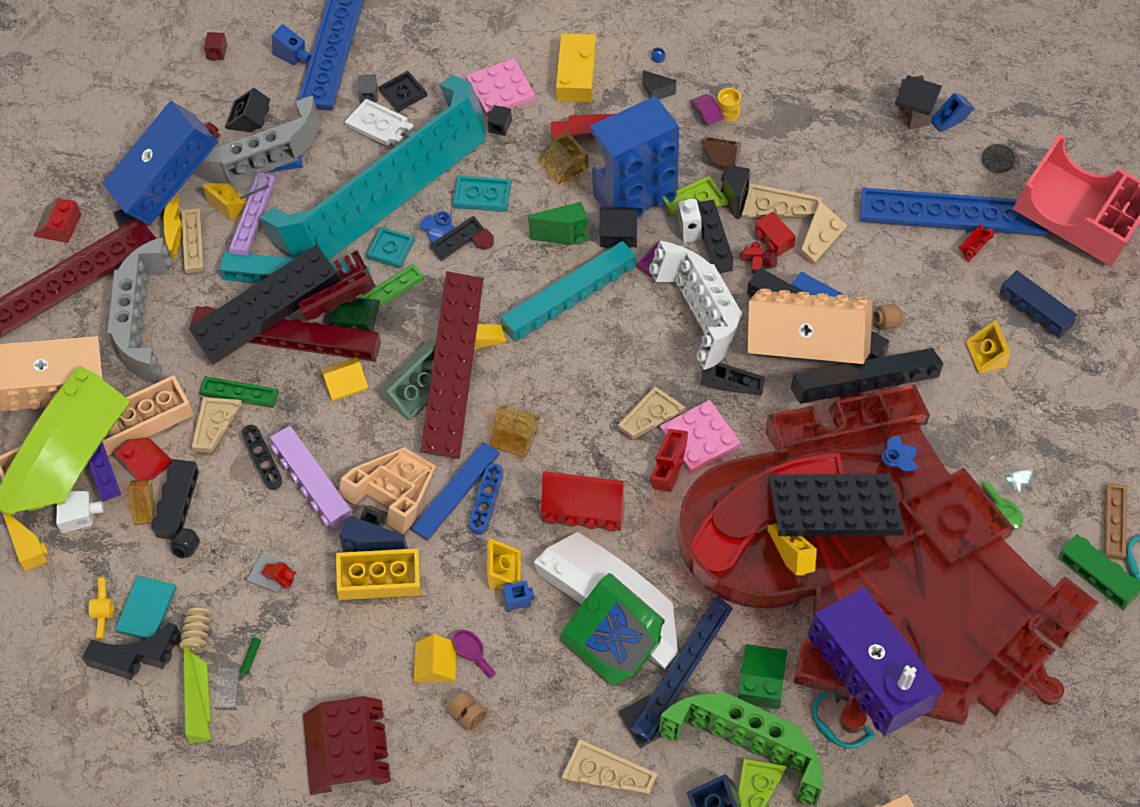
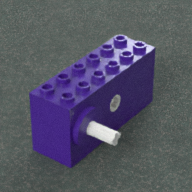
[808,588,943,737]

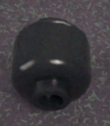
[170,528,200,558]

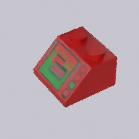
[33,198,81,243]

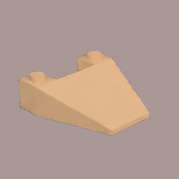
[339,447,436,534]

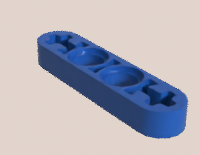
[469,463,503,535]

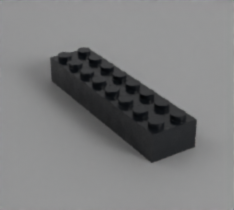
[189,244,341,365]

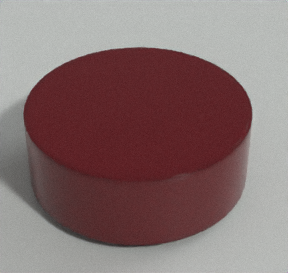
[762,249,777,269]

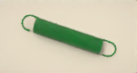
[240,632,262,680]

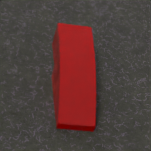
[649,429,688,491]

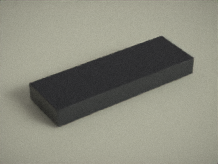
[430,216,484,261]

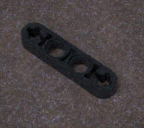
[242,425,283,490]

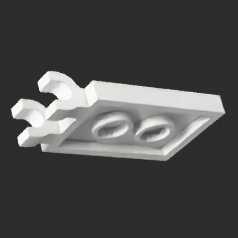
[345,99,415,147]

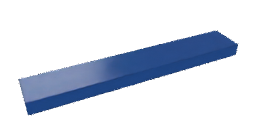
[411,442,500,541]

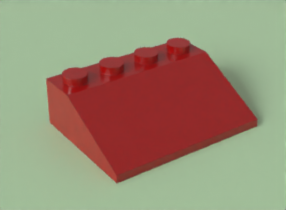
[541,471,625,532]

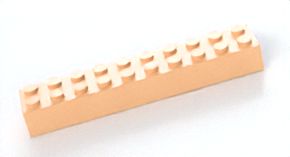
[0,375,194,480]

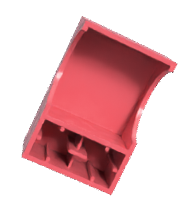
[1013,134,1140,266]

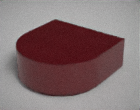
[472,228,494,250]

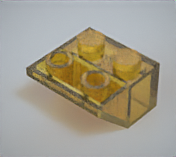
[539,131,589,184]
[489,405,540,457]

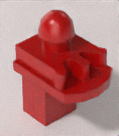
[739,242,763,274]
[262,562,296,589]

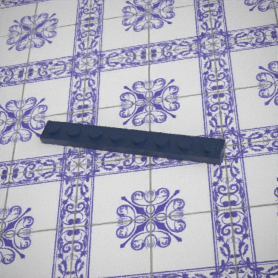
[630,596,733,742]

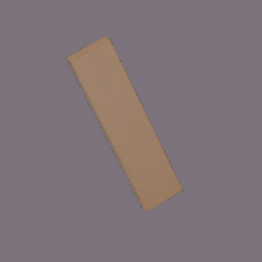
[1104,483,1127,560]

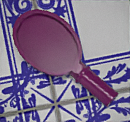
[452,629,496,678]

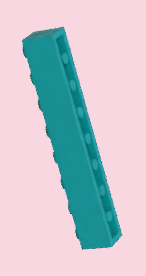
[501,241,636,342]
[219,251,372,284]

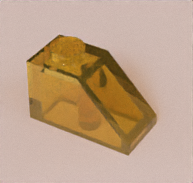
[128,478,154,525]

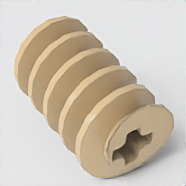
[179,607,212,653]

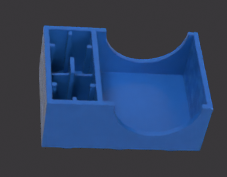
[590,96,679,219]

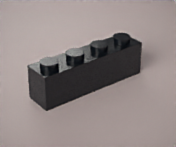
[697,199,733,274]
[151,459,200,540]

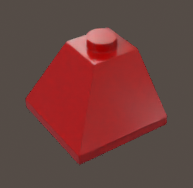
[114,437,172,487]

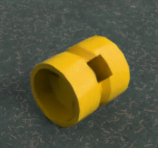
[718,88,741,122]

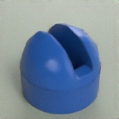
[651,47,665,63]

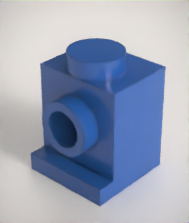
[503,581,534,612]

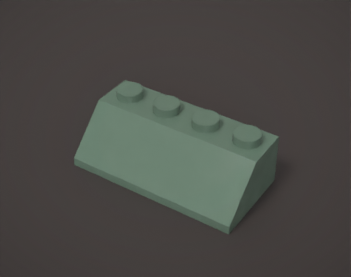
[377,340,436,420]

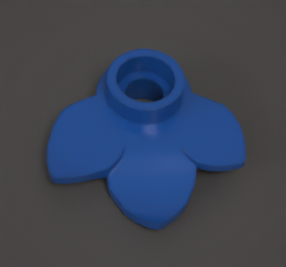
[419,211,455,243]
[881,436,918,472]

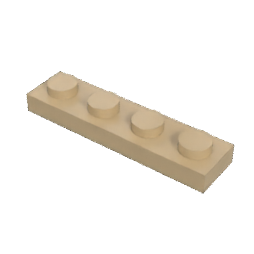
[182,208,204,274]

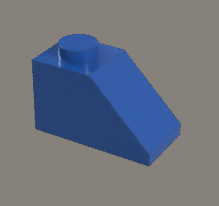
[931,93,975,132]

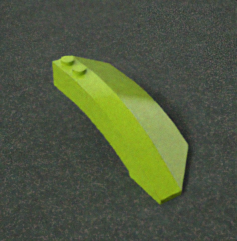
[0,365,131,515]

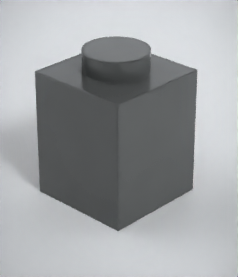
[358,74,378,103]

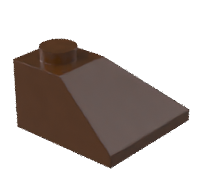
[701,137,741,170]

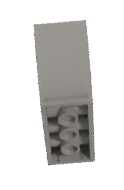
[193,95,320,185]
[107,238,172,384]

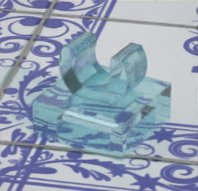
[1006,469,1034,491]

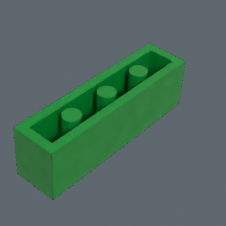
[1058,534,1140,611]

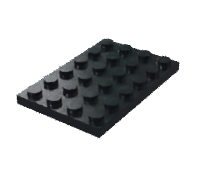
[768,474,904,536]

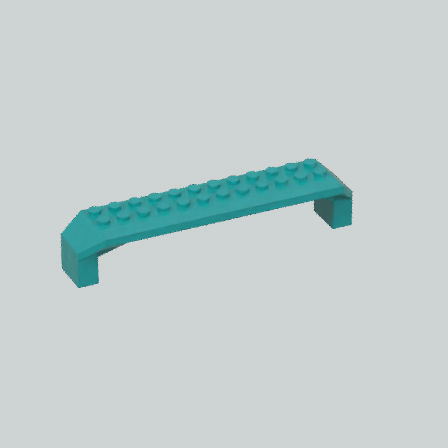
[260,75,486,260]

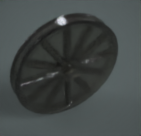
[982,144,1015,172]

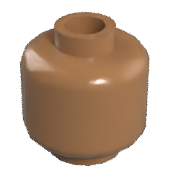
[873,304,903,329]

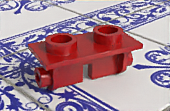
[958,224,994,262]

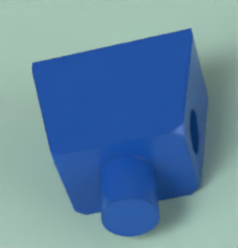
[272,24,311,65]

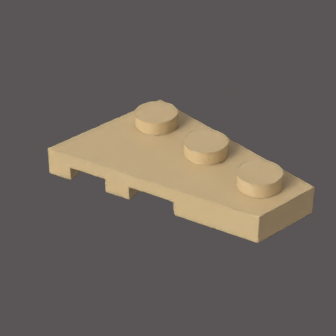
[799,201,848,264]
[618,386,686,439]
[192,397,242,453]

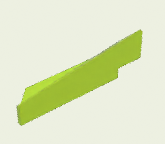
[184,647,212,744]

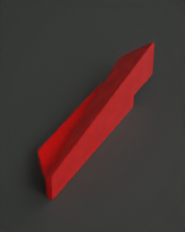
[551,114,615,139]

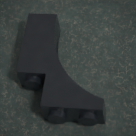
[82,623,181,680]

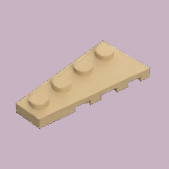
[742,183,822,218]
[562,739,658,795]

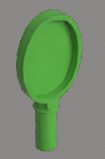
[982,481,1023,531]

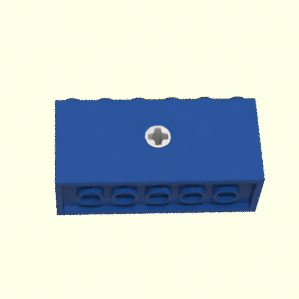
[103,100,218,225]

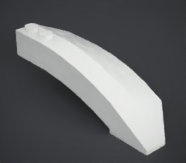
[534,532,678,670]

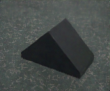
[642,70,677,100]

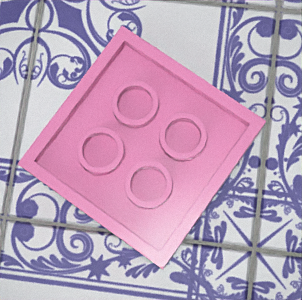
[466,58,536,117]
[660,400,741,473]

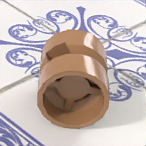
[448,691,488,731]

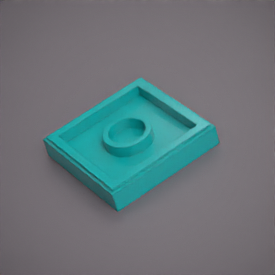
[366,227,415,269]

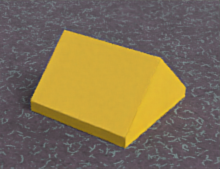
[203,183,248,221]
[966,320,1011,373]
[320,357,369,402]
[487,538,521,589]
[414,634,457,683]

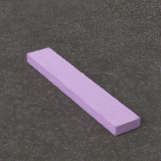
[229,174,276,256]

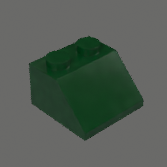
[330,298,380,331]

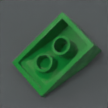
[528,202,589,245]
[738,644,787,710]

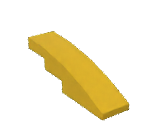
[164,193,183,261]

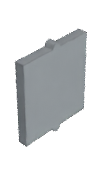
[247,552,294,594]

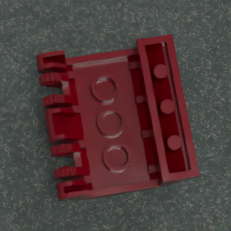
[298,250,376,321]
[303,696,391,795]

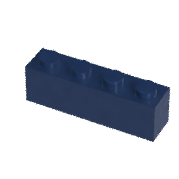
[1000,270,1077,338]

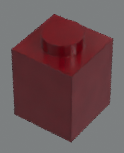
[204,32,228,60]

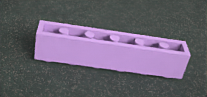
[270,426,353,531]

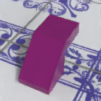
[690,94,724,125]

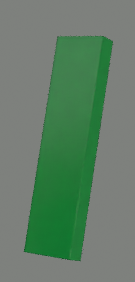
[199,376,279,408]

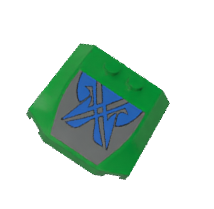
[559,573,665,686]

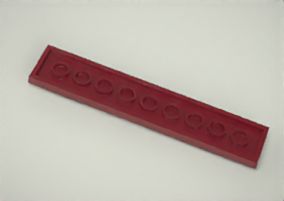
[0,218,157,338]
[420,271,484,459]

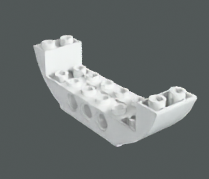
[649,241,742,370]

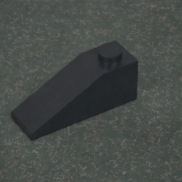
[700,362,765,396]

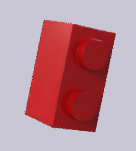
[754,212,796,257]

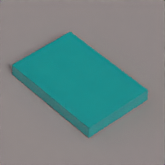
[453,175,512,212]
[115,576,177,639]

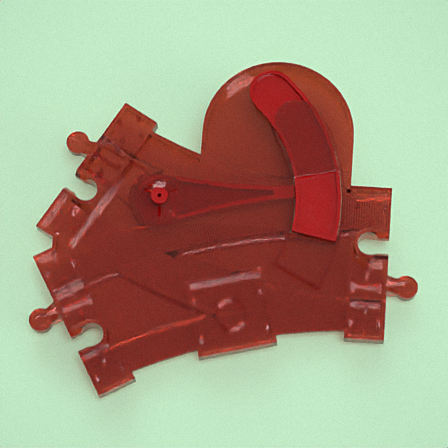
[677,384,1099,733]

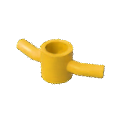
[89,576,114,641]

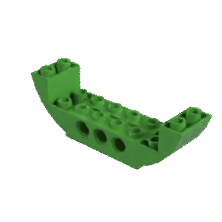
[658,691,823,806]

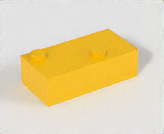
[556,33,596,102]
[336,549,421,600]

